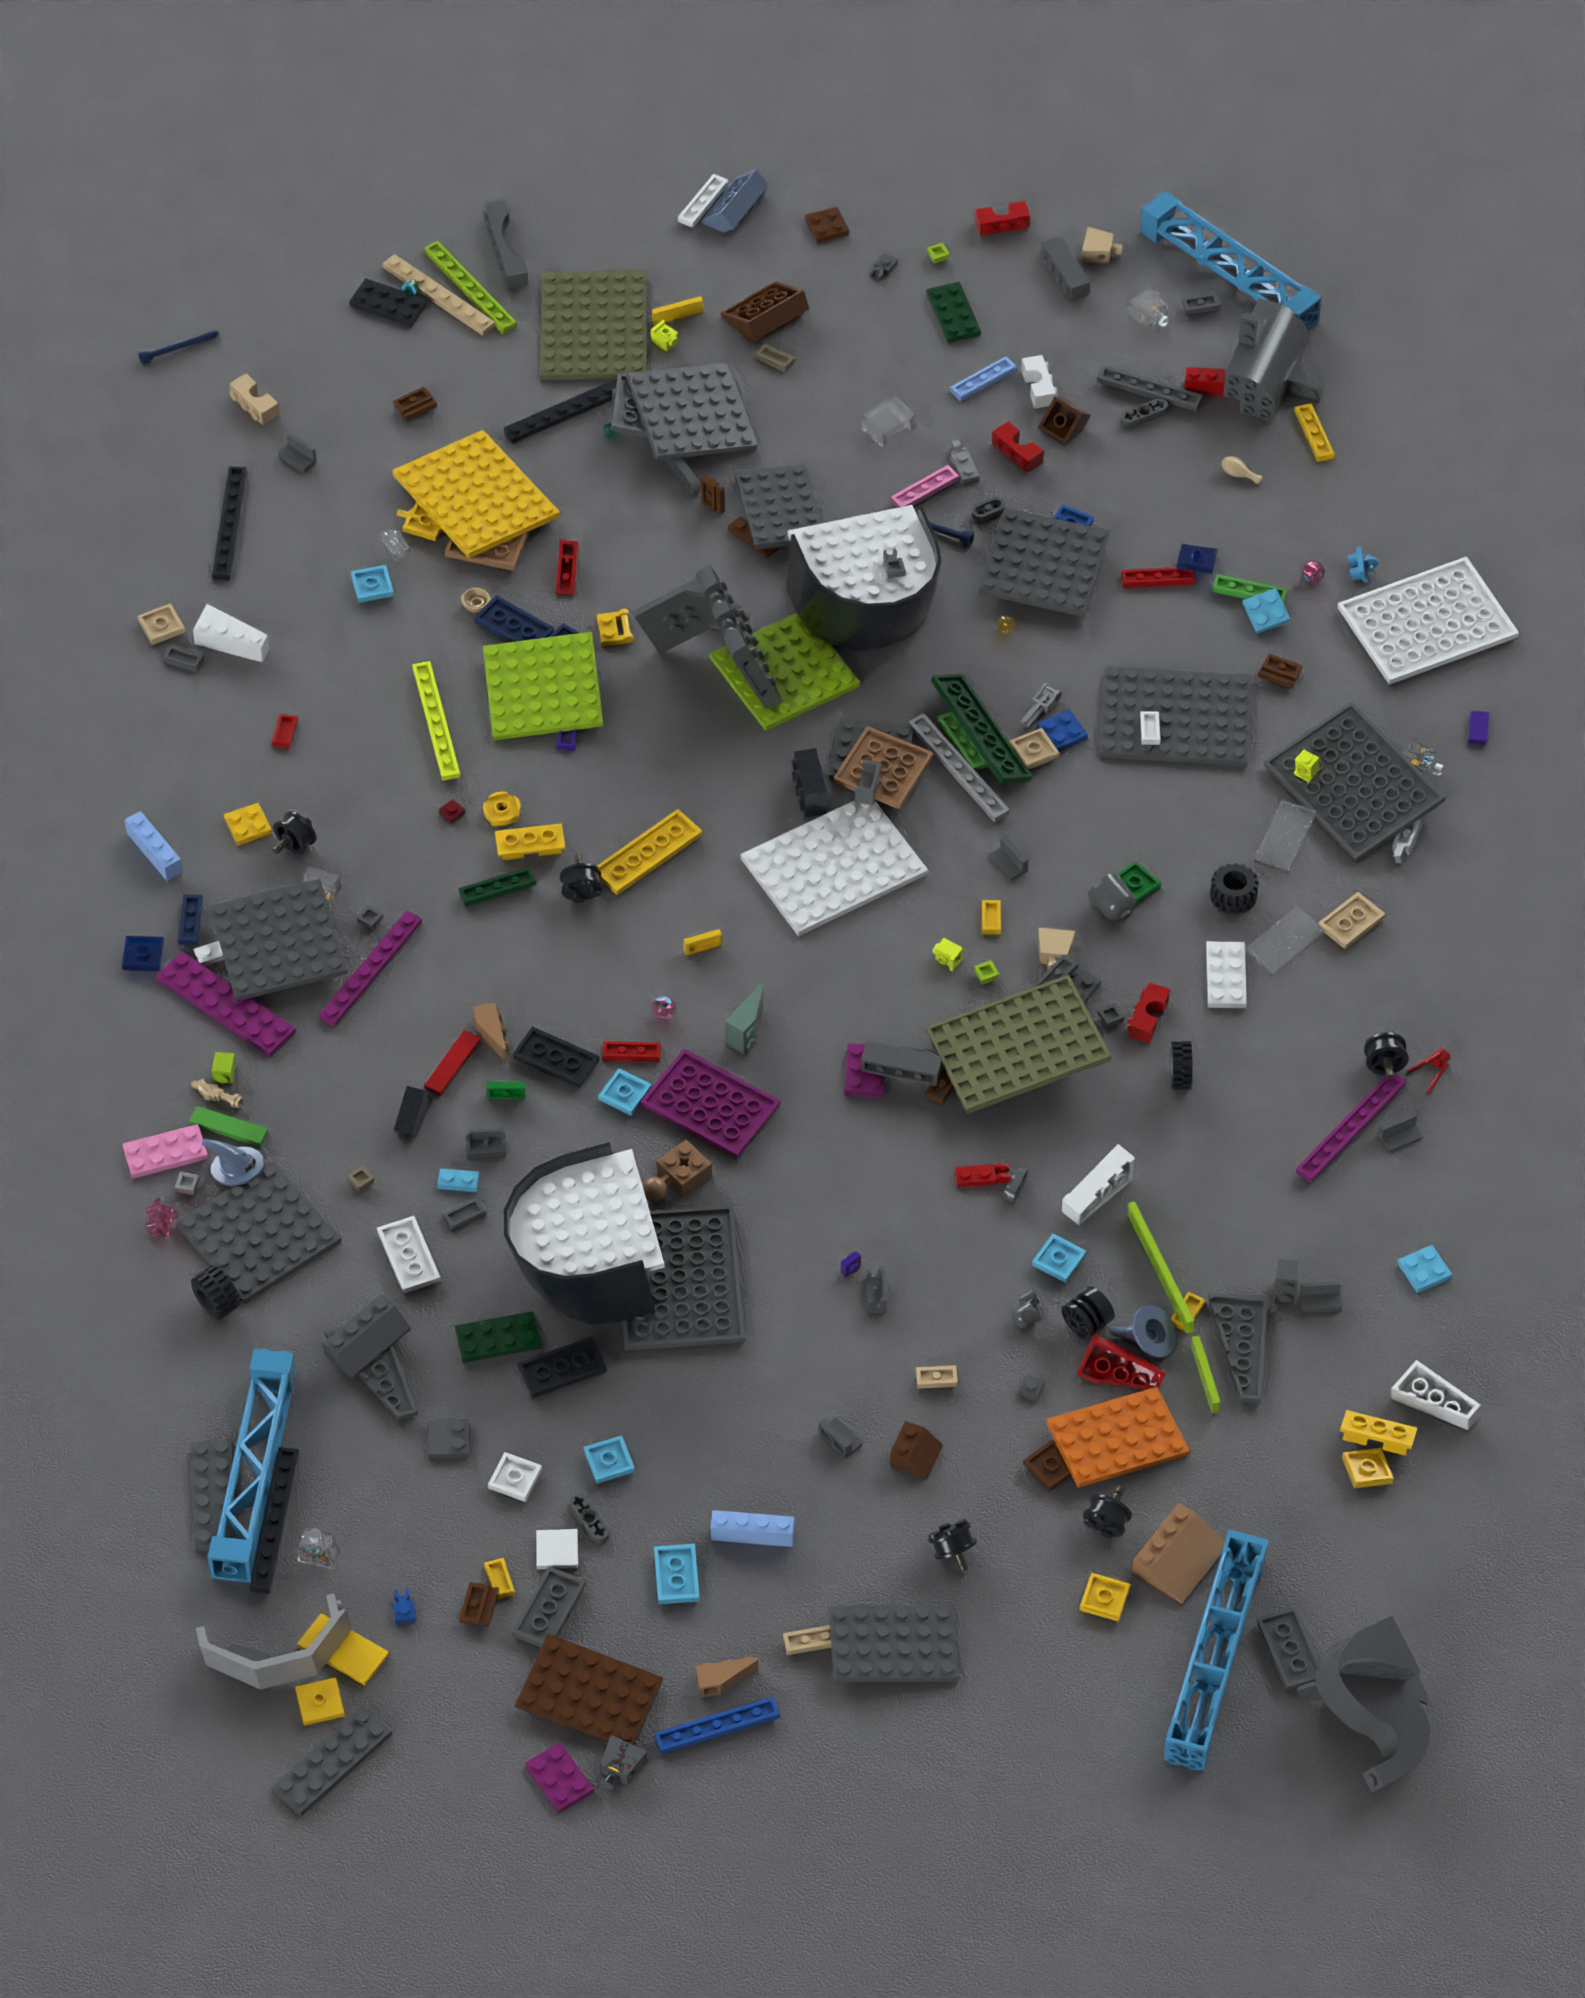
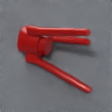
[1407,1048,1450,1093]

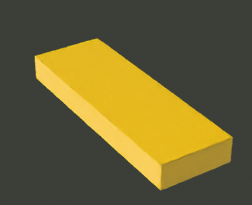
[652,296,703,326]

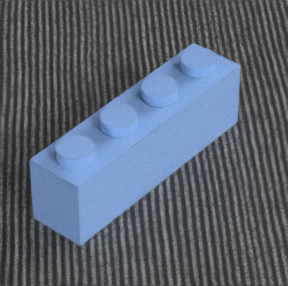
[125,811,183,881]
[710,1510,794,1547]

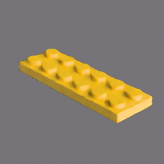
[597,809,703,896]

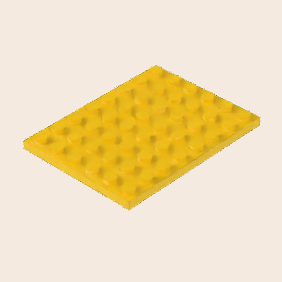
[392,430,560,558]

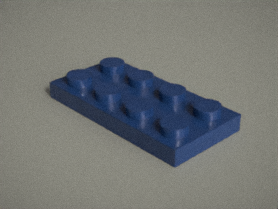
[474,595,554,642]

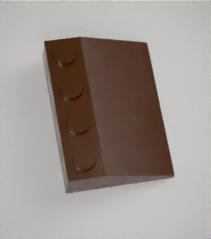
[720,281,810,341]

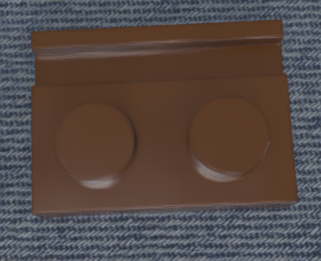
[393,386,437,421]
[700,475,725,515]
[1258,654,1303,688]
[459,1582,500,1628]

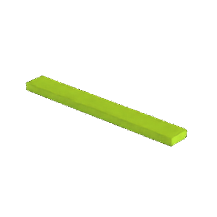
[424,241,517,334]
[1128,1201,1194,1334]

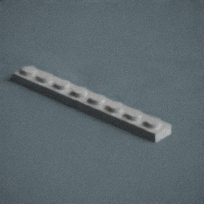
[908,713,1010,823]

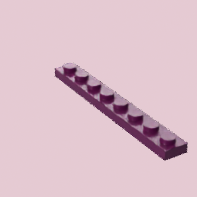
[319,910,422,1027]
[1296,1073,1406,1183]

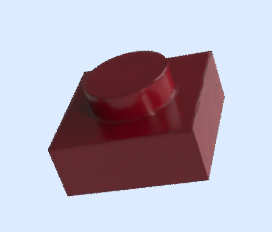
[439,799,465,824]

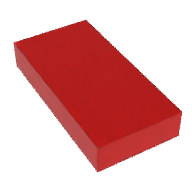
[271,714,298,749]

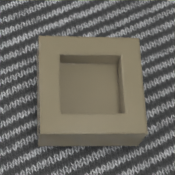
[347,1165,375,1192]

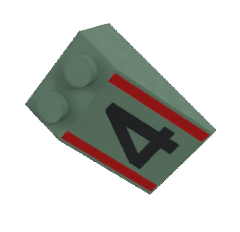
[725,984,764,1055]

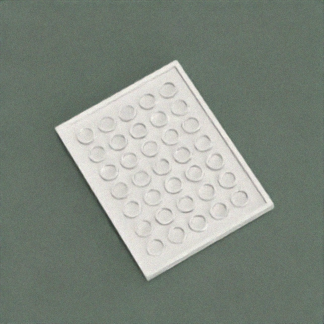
[1338,556,1519,685]
[741,800,928,936]

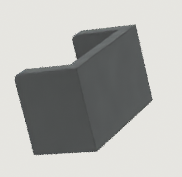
[855,760,882,805]

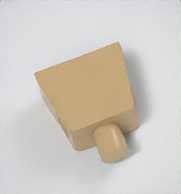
[1081,227,1123,263]
[1038,928,1075,970]

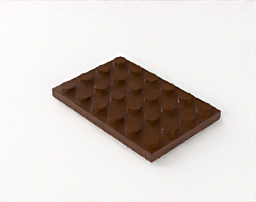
[515,1634,663,1745]

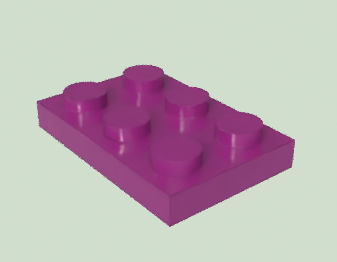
[845,1043,885,1097]
[525,1742,594,1813]

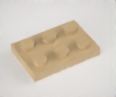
[1318,892,1385,949]

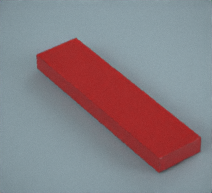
[1121,567,1195,588]
[424,1030,481,1096]

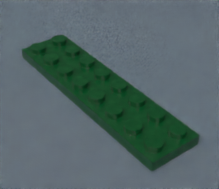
[930,674,1033,784]

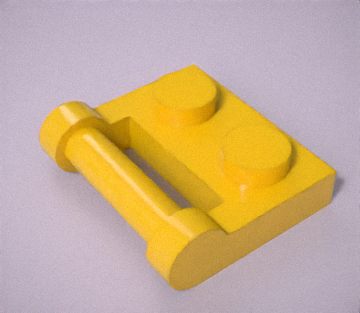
[596,609,634,647]

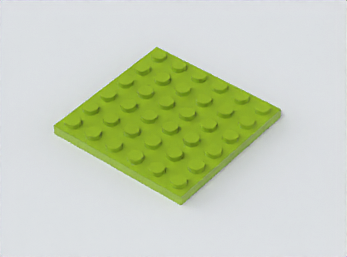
[709,613,860,731]
[483,632,604,741]

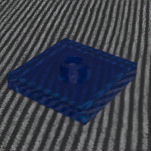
[1177,544,1218,574]
[122,936,165,971]

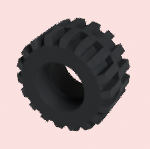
[1210,863,1259,914]
[191,1265,241,1320]

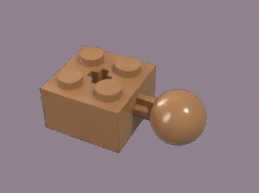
[643,1140,712,1202]

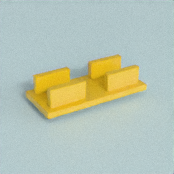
[495,823,566,860]
[1340,1410,1418,1456]

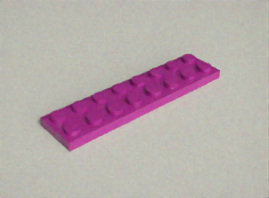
[156,951,296,1057]

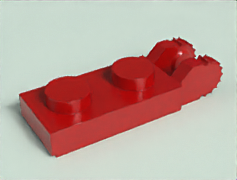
[955,1163,1011,1187]

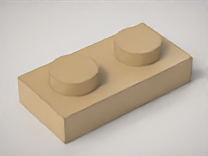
[916,1365,958,1389]

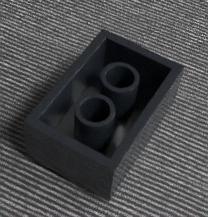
[791,748,827,818]

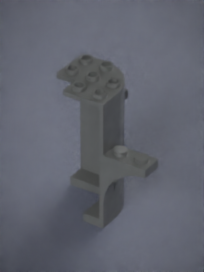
[1224,298,1323,421]

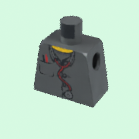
[600,1735,647,1789]

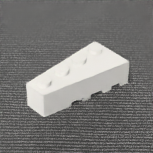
[193,604,269,662]
[1062,1144,1135,1225]
[1391,1360,1481,1430]

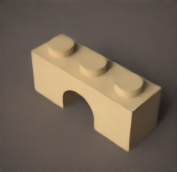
[229,373,280,425]

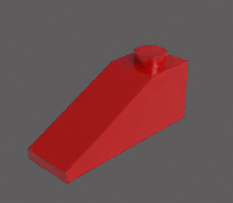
[556,540,579,595]

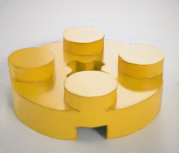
[483,791,521,827]

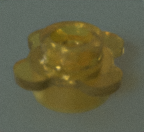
[996,616,1015,635]

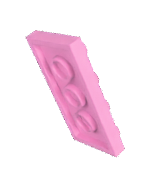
[122,1124,208,1179]

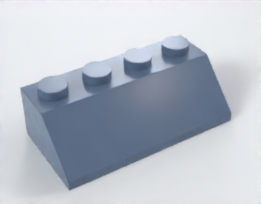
[701,170,768,232]

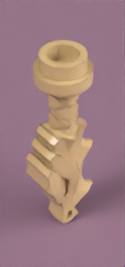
[191,1078,244,1108]

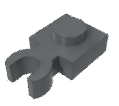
[870,253,898,281]
[883,549,906,578]

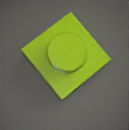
[927,242,950,264]
[974,960,1000,985]

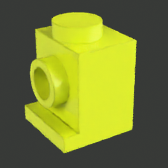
[651,320,679,352]
[1294,749,1320,783]
[932,938,963,972]

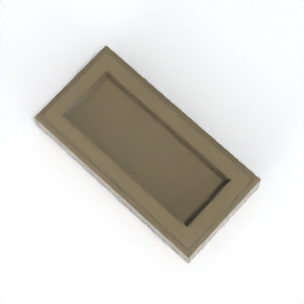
[755,344,794,373]

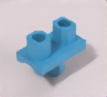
[1347,546,1378,583]

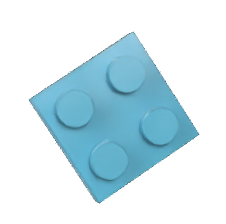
[350,565,394,603]
[1242,588,1290,634]
[598,1068,652,1116]
[1032,1233,1087,1283]
[1397,1245,1452,1293]
[583,1435,635,1484]

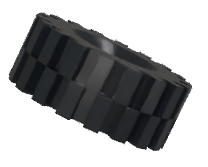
[1170,1041,1193,1090]

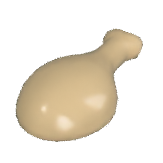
[1221,456,1263,484]

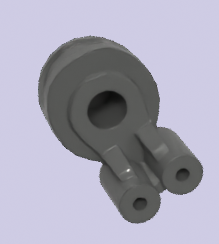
[1012,1289,1041,1328]

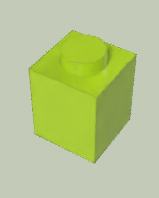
[212,1052,236,1084]

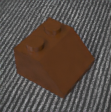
[1038,396,1091,445]
[890,1421,943,1479]

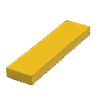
[1294,403,1335,462]

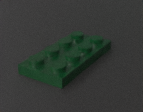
[926,282,981,343]
[455,1311,541,1363]

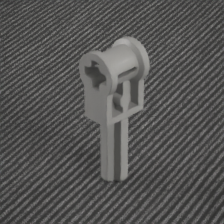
[1020,683,1062,728]

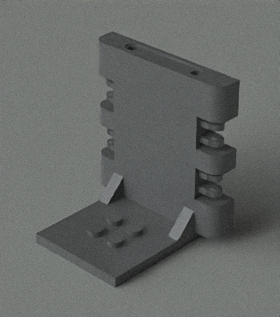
[632,565,783,708]

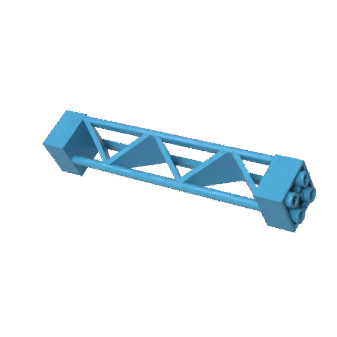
[208,1349,297,1583]

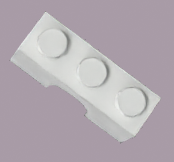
[1021,355,1058,409]

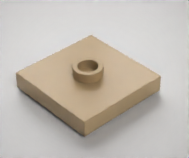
[137,603,186,645]
[1009,728,1060,770]

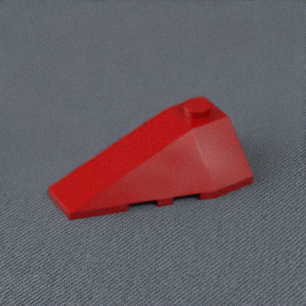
[1076,1334,1166,1390]

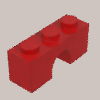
[975,201,1030,236]
[992,421,1044,473]
[1126,982,1171,1043]

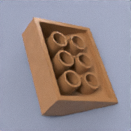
[1132,1503,1225,1604]

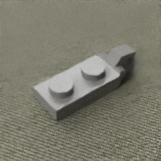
[950,440,980,484]
[1392,819,1423,864]

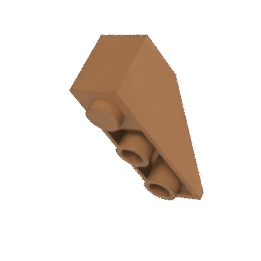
[473,1003,509,1060]
[696,1657,758,1698]

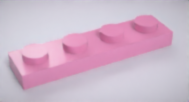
[891,465,959,508]

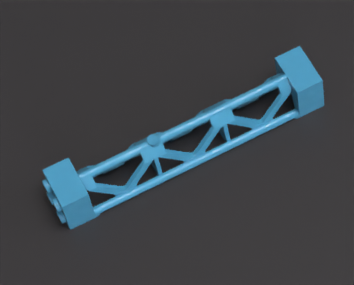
[1140,191,1322,330]
[1164,1530,1269,1771]

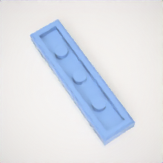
[950,356,1017,402]

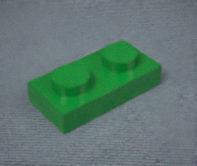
[486,1081,526,1099]

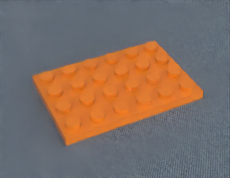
[1046,1387,1190,1488]

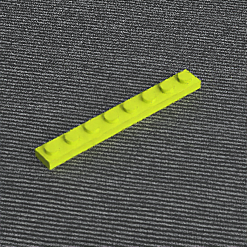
[412,661,460,781]

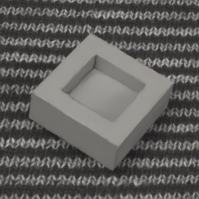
[175,1172,199,1195]

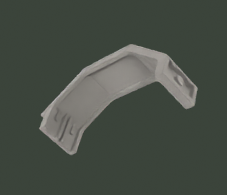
[196,1593,352,1689]

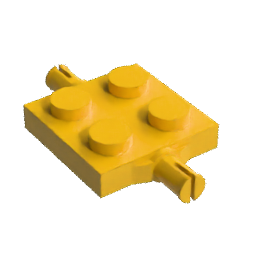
[397,502,443,541]

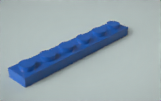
[654,1697,780,1754]

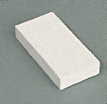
[1140,712,1160,745]

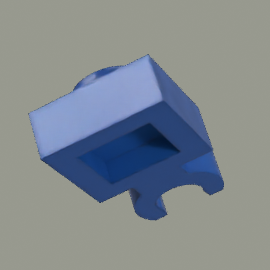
[393,1588,416,1625]

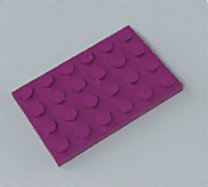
[640,1049,781,1159]

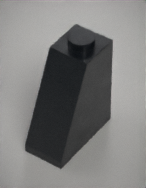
[394,1086,433,1140]

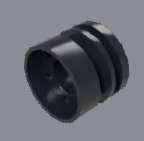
[1061,1286,1115,1340]

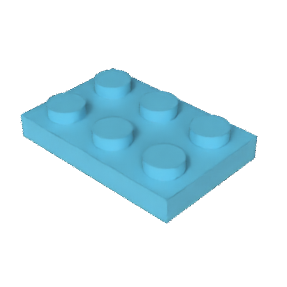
[654,1544,700,1604]

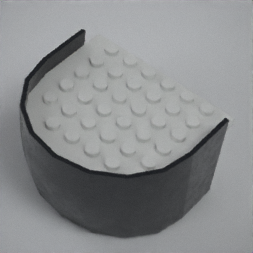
[786,505,942,649]
[503,1142,665,1325]

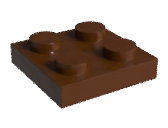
[805,207,849,243]
[1023,1439,1072,1492]

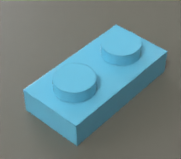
[437,1168,479,1192]

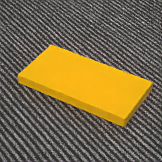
[297,1613,389,1686]

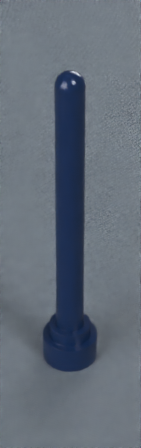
[138,330,219,365]
[930,522,974,546]

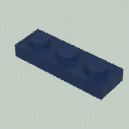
[178,894,203,945]

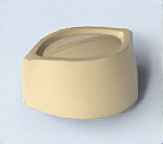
[461,588,491,613]

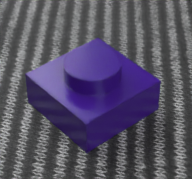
[841,1251,861,1277]

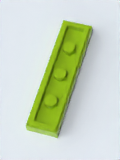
[1191,1335,1221,1414]

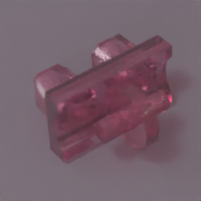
[146,1198,178,1238]

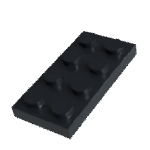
[349,278,428,328]
[513,1026,599,1088]
[517,1337,607,1398]

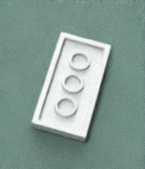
[1206,941,1247,1008]
[377,1216,441,1294]

